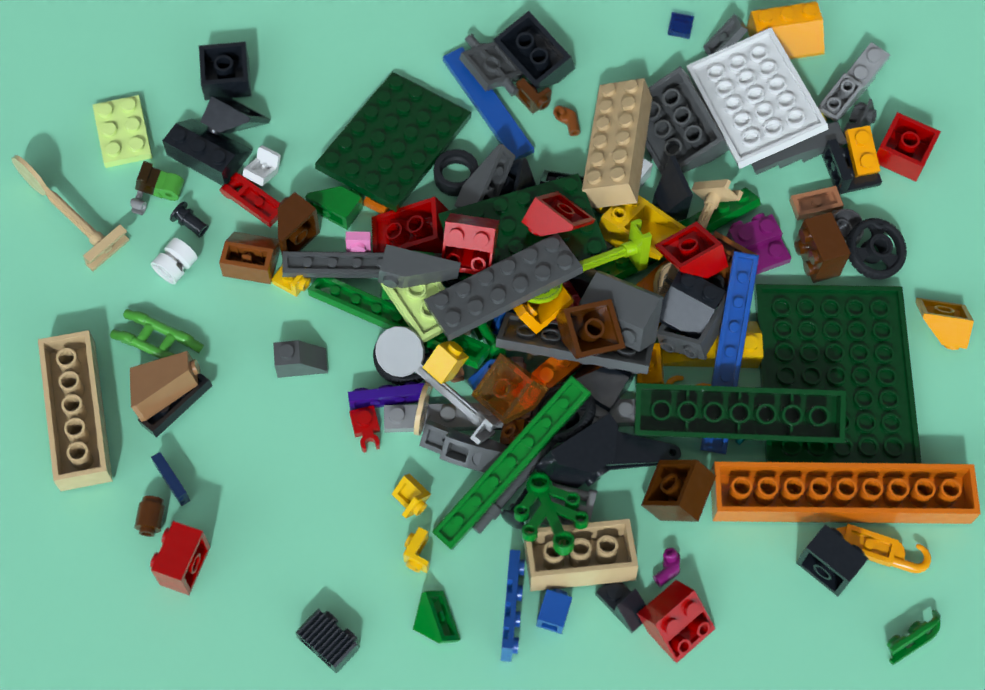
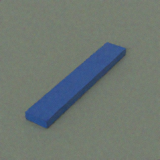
[443,47,534,160]

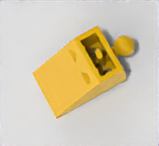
[594,195,686,260]

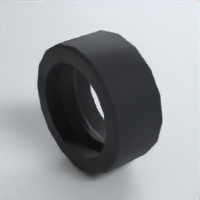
[434,149,479,197]

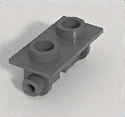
[843,99,877,144]

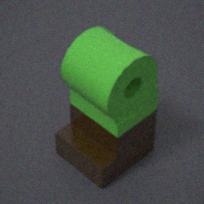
[135,161,185,201]

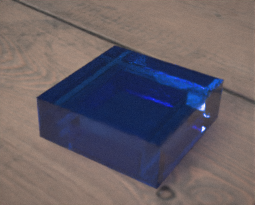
[667,12,694,39]

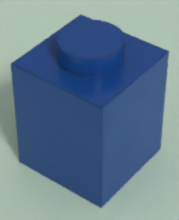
[536,589,572,634]

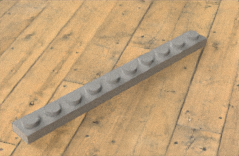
[384,399,635,433]

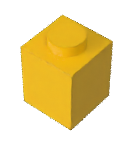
[422,340,469,384]

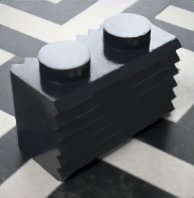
[295,609,359,673]

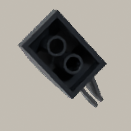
[534,413,681,488]

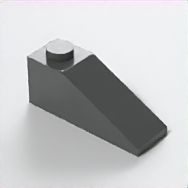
[454,144,516,208]
[378,244,461,288]

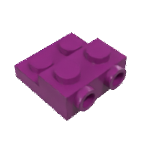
[726,213,792,275]

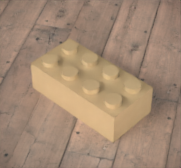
[524,519,638,591]

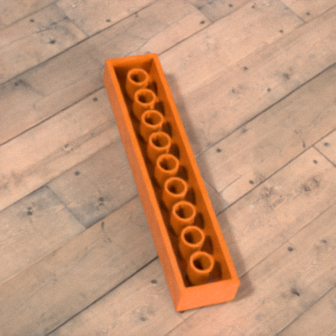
[711,461,981,524]

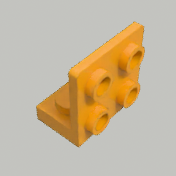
[513,285,574,334]

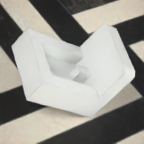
[242,145,281,186]

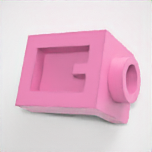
[346,231,371,252]

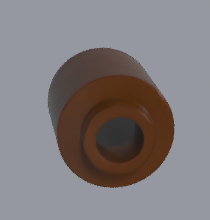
[134,496,165,537]

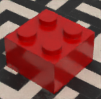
[877,112,941,182]
[150,521,211,595]

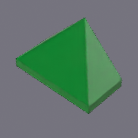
[413,590,461,643]

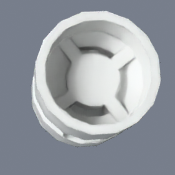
[151,238,198,284]

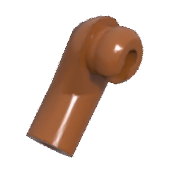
[553,105,580,136]

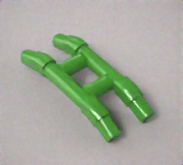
[110,309,204,359]

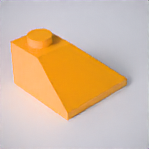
[915,298,974,350]

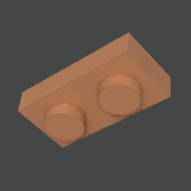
[789,186,844,220]

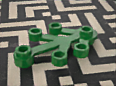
[514,473,589,556]

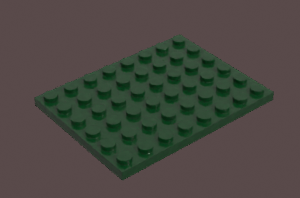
[754,284,922,464]

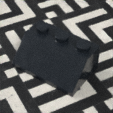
[493,11,576,88]
[162,119,252,186]

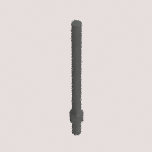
[473,442,557,534]

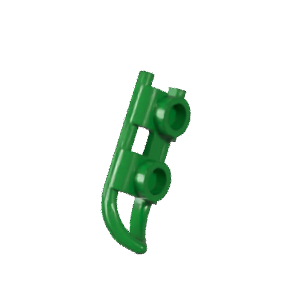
[887,610,941,665]

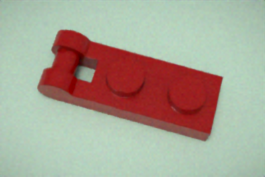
[219,172,280,227]

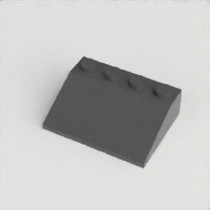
[645,66,729,175]

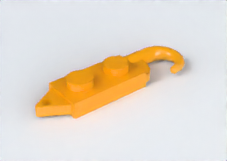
[835,524,931,573]

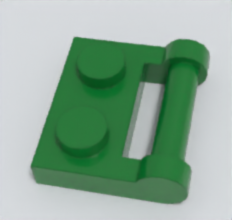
[472,322,506,360]

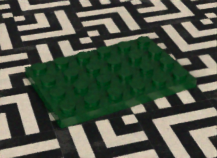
[315,72,471,212]
[438,173,608,281]

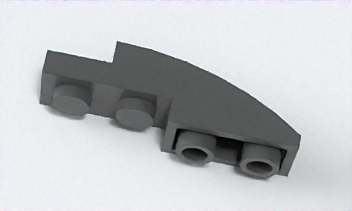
[419,420,508,472]

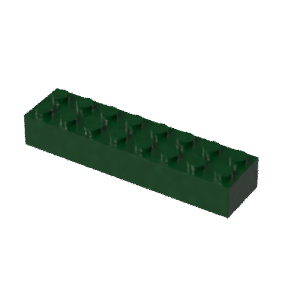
[633,383,846,443]

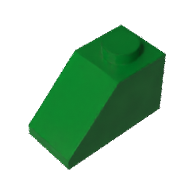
[305,186,363,230]

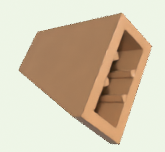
[130,351,200,422]

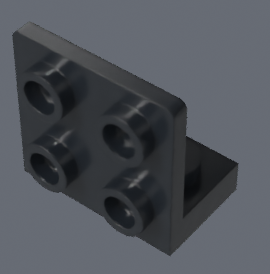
[822,139,882,195]

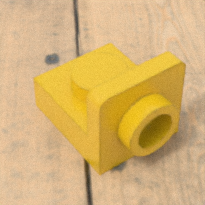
[271,266,311,297]

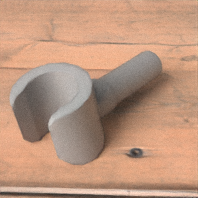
[130,191,147,215]

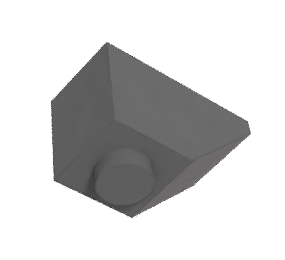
[273,340,328,378]

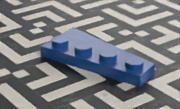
[501,550,525,662]

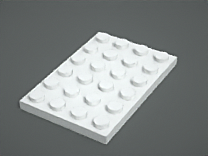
[686,28,828,169]

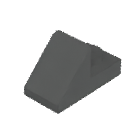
[703,14,748,56]

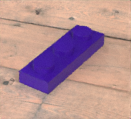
[348,382,424,411]

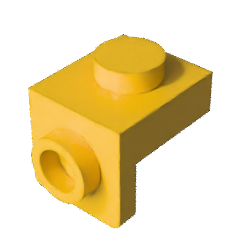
[392,473,431,518]
[403,527,429,573]

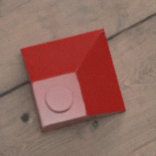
[521,191,596,236]
[655,221,729,279]

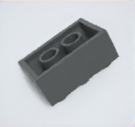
[579,271,663,352]

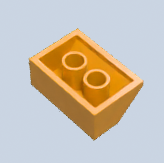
[747,1,825,59]

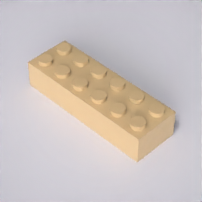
[582,78,652,209]
[38,330,113,491]

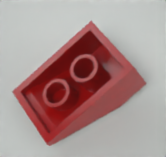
[371,197,449,253]

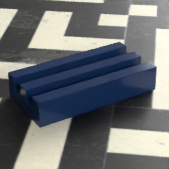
[151,452,190,506]

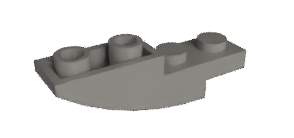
[818,42,890,122]

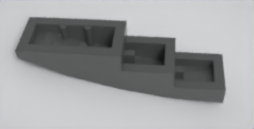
[752,122,847,175]

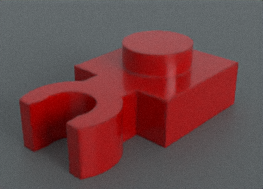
[349,405,380,453]

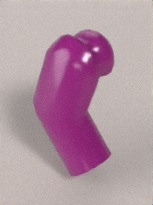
[653,548,680,587]

